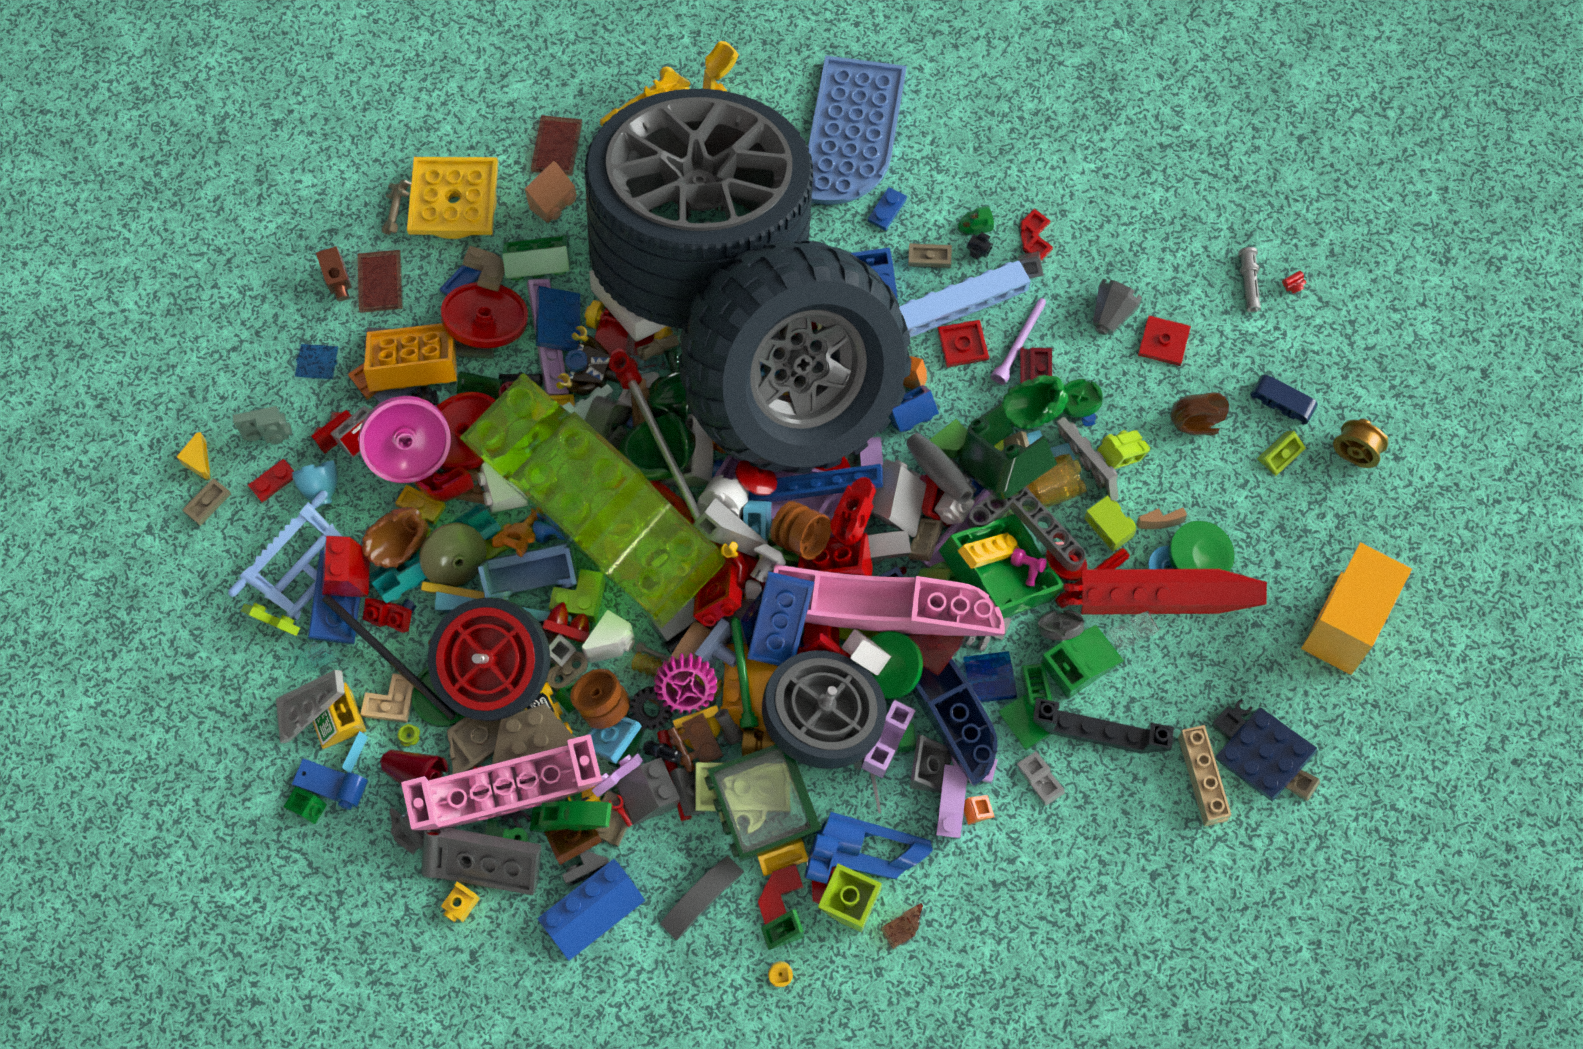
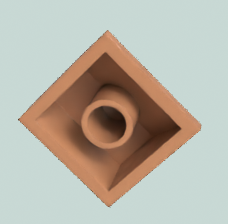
[525,161,577,223]

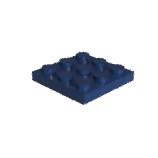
[1216,707,1317,802]

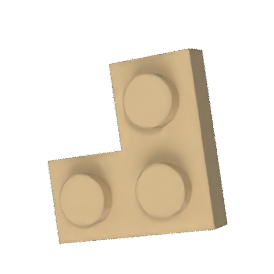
[360,674,414,723]

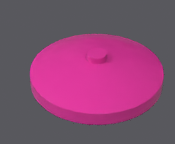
[359,396,451,483]

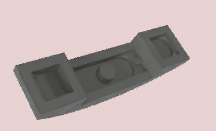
[660,855,744,940]

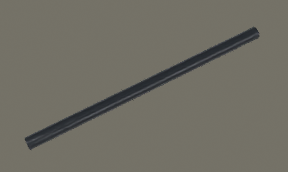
[322,594,457,721]

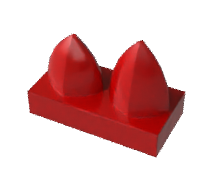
[311,410,352,454]
[542,602,590,643]

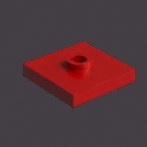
[1138,315,1191,366]

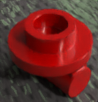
[1282,271,1307,294]

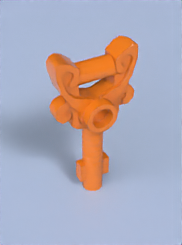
[492,501,547,557]

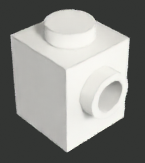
[934,492,975,525]

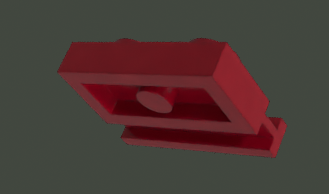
[1020,347,1052,383]

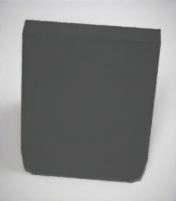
[1018,251,1044,279]

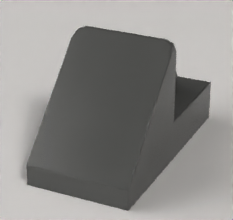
[562,851,609,888]

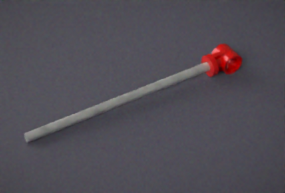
[609,351,710,541]

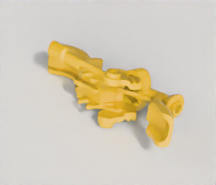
[599,41,739,127]

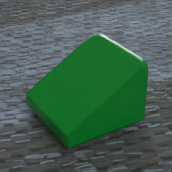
[555,681,576,714]
[898,723,916,753]

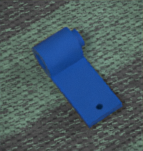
[292,758,368,810]

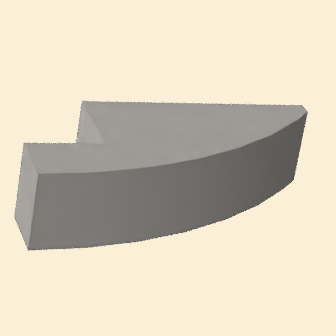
[868,530,911,565]

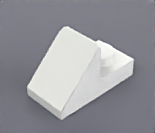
[841,629,891,675]

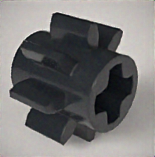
[967,232,993,260]
[411,385,439,405]

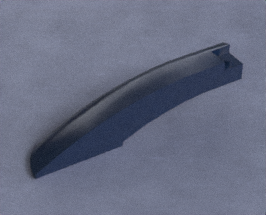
[878,566,998,786]

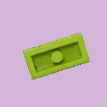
[1257,431,1306,476]

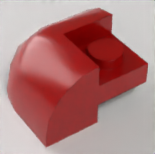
[414,466,474,502]

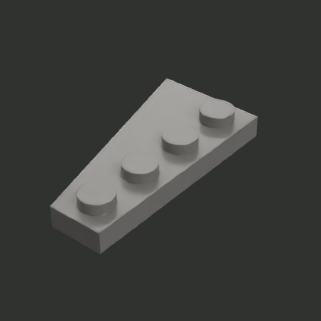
[1057,417,1119,501]

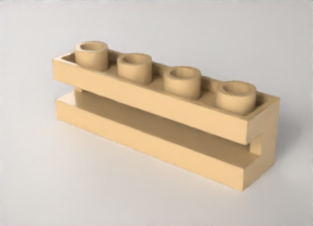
[1178,725,1231,826]

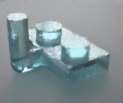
[621,334,666,375]

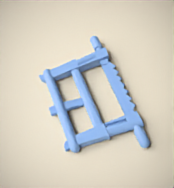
[228,490,342,620]

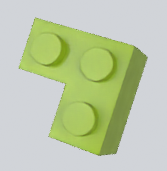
[549,569,606,623]

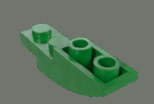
[530,801,612,832]

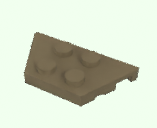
[492,704,576,764]
[447,717,501,774]

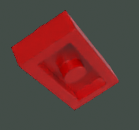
[248,458,294,503]

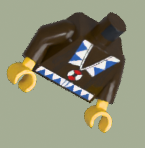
[556,326,619,396]

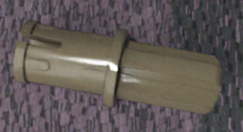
[637,335,679,361]

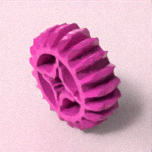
[654,653,717,715]

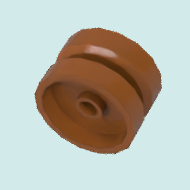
[570,668,630,729]

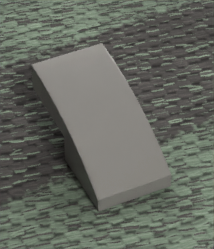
[1017,751,1065,806]

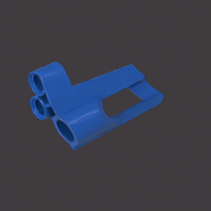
[804,812,933,884]

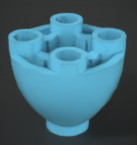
[292,460,338,507]

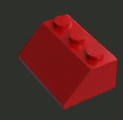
[798,533,873,576]

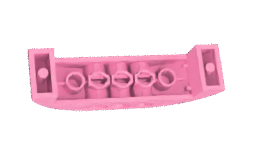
[401,734,602,830]

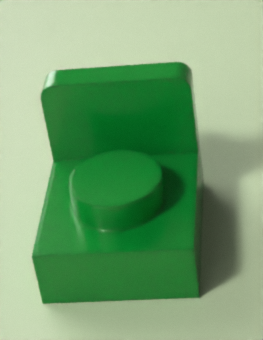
[283,787,327,824]

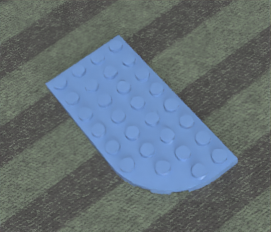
[808,55,907,205]

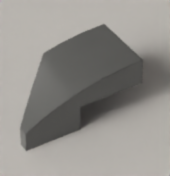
[390,808,419,855]

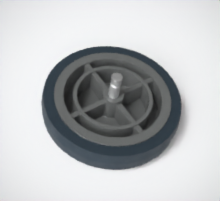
[762,651,886,769]

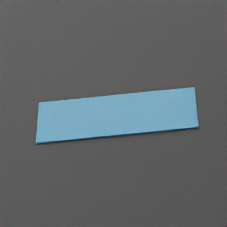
[342,731,368,773]

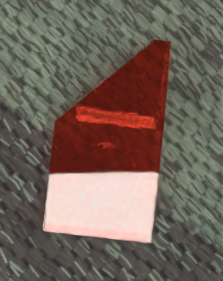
[881,903,923,950]

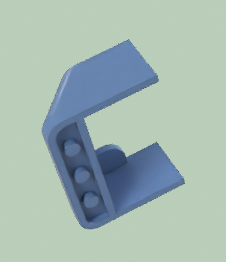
[478,542,579,600]

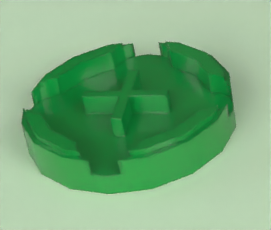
[1063,379,1103,418]

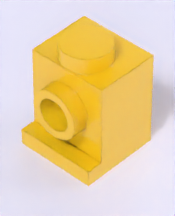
[441,881,480,922]

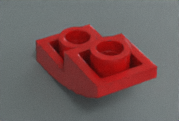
[362,598,412,633]

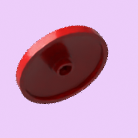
[441,282,528,348]
[436,392,507,471]

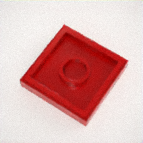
[937,320,989,368]

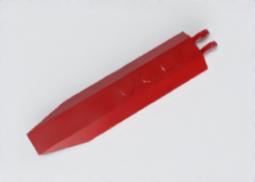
[1064,569,1267,615]

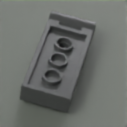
[421,828,541,895]

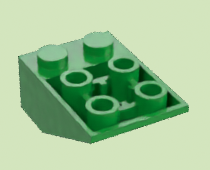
[1041,625,1124,699]

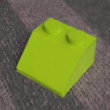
[818,864,882,933]

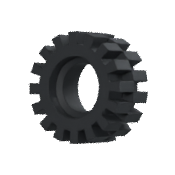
[629,686,673,730]

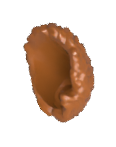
[362,506,429,568]

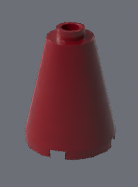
[380,749,448,786]

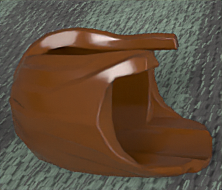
[1170,392,1229,436]

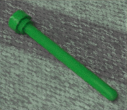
[731,617,759,729]

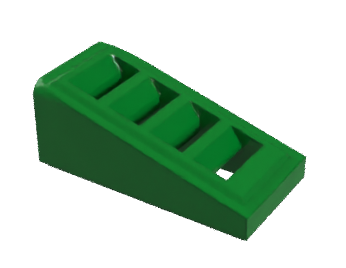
[1021,663,1053,708]

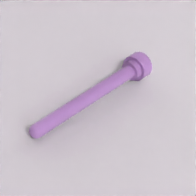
[990,298,1046,385]

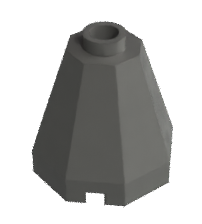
[1093,279,1142,335]

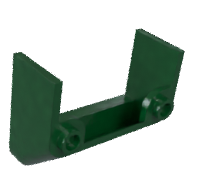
[959,404,1057,500]

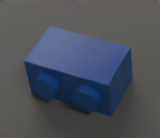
[889,385,939,432]

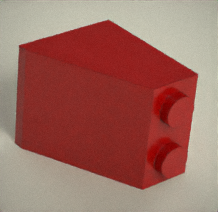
[322,536,370,597]

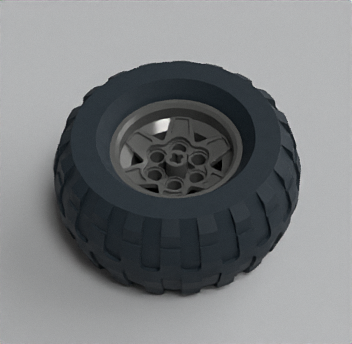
[679,241,911,474]

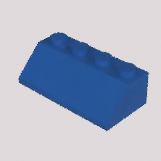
[537,858,646,961]

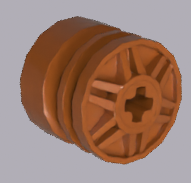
[771,501,831,560]

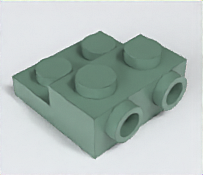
[232,406,292,444]

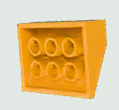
[364,323,457,392]

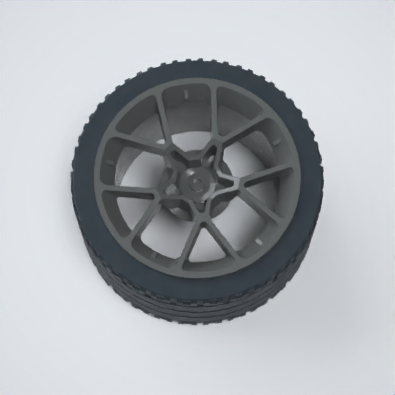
[585,89,813,329]

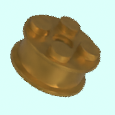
[1333,419,1388,468]

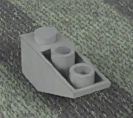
[693,498,768,557]

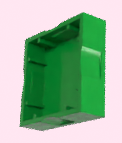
[938,514,1064,619]

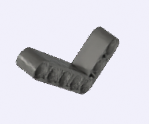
[556,396,632,495]
[968,487,1086,572]

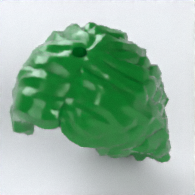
[1001,375,1069,430]

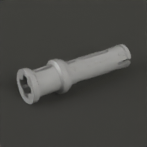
[1238,247,1261,312]

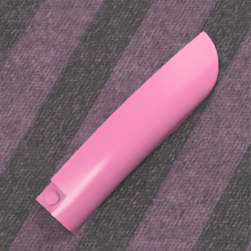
[773,565,1005,636]

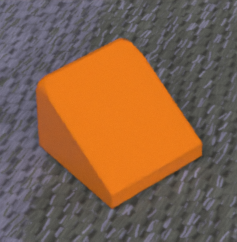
[964,795,995,825]

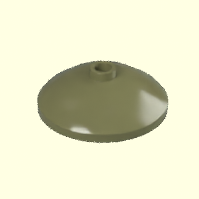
[419,523,487,587]

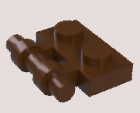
[667,713,723,773]

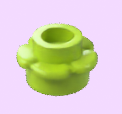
[397,724,420,747]

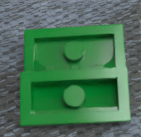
[999,691,1052,751]

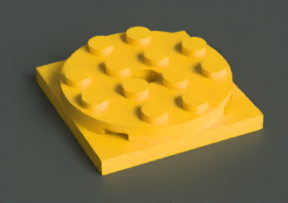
[407,157,498,239]

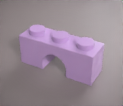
[862,700,915,779]

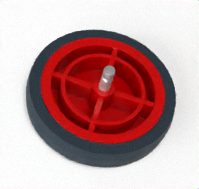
[428,597,550,721]

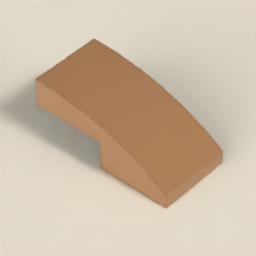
[1136,507,1187,529]

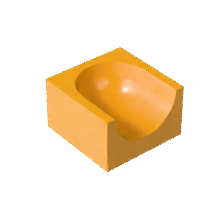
[1301,542,1412,675]

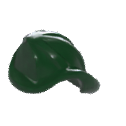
[647,372,689,423]
[619,412,696,481]

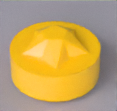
[768,961,793,987]

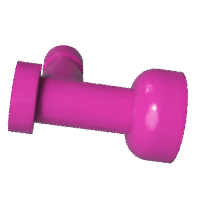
[1011,548,1047,586]

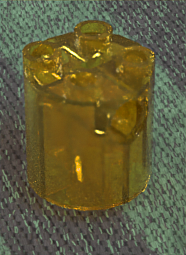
[1026,453,1087,508]

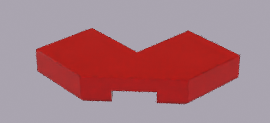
[1020,208,1053,261]
[758,864,803,925]

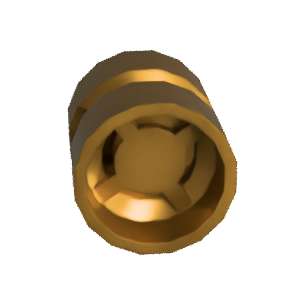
[742,728,775,757]

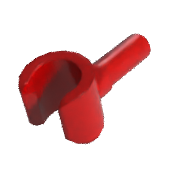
[609,795,633,827]

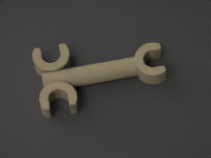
[382,179,412,235]

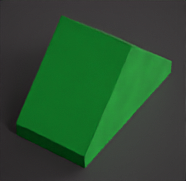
[761,909,804,950]

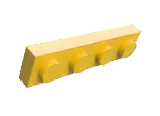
[958,532,1019,569]

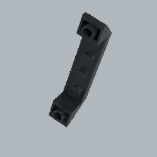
[1033,698,1174,754]

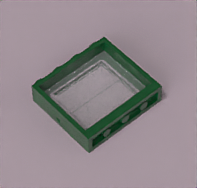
[704,744,822,862]

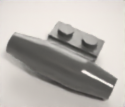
[906,433,977,504]

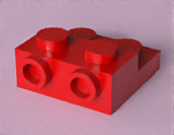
[693,564,742,626]

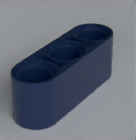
[1250,374,1318,425]

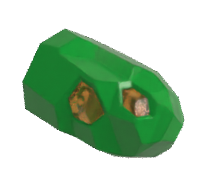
[958,206,994,235]

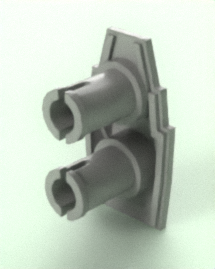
[750,544,786,582]

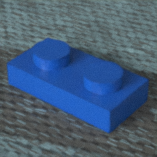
[868,187,907,231]

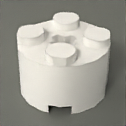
[697,475,749,518]

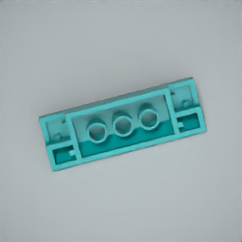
[369,503,501,603]

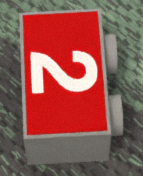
[330,406,371,458]

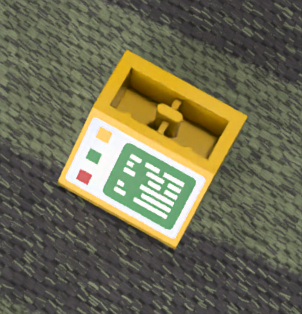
[313,682,367,749]

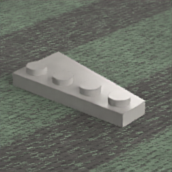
[276,670,345,743]

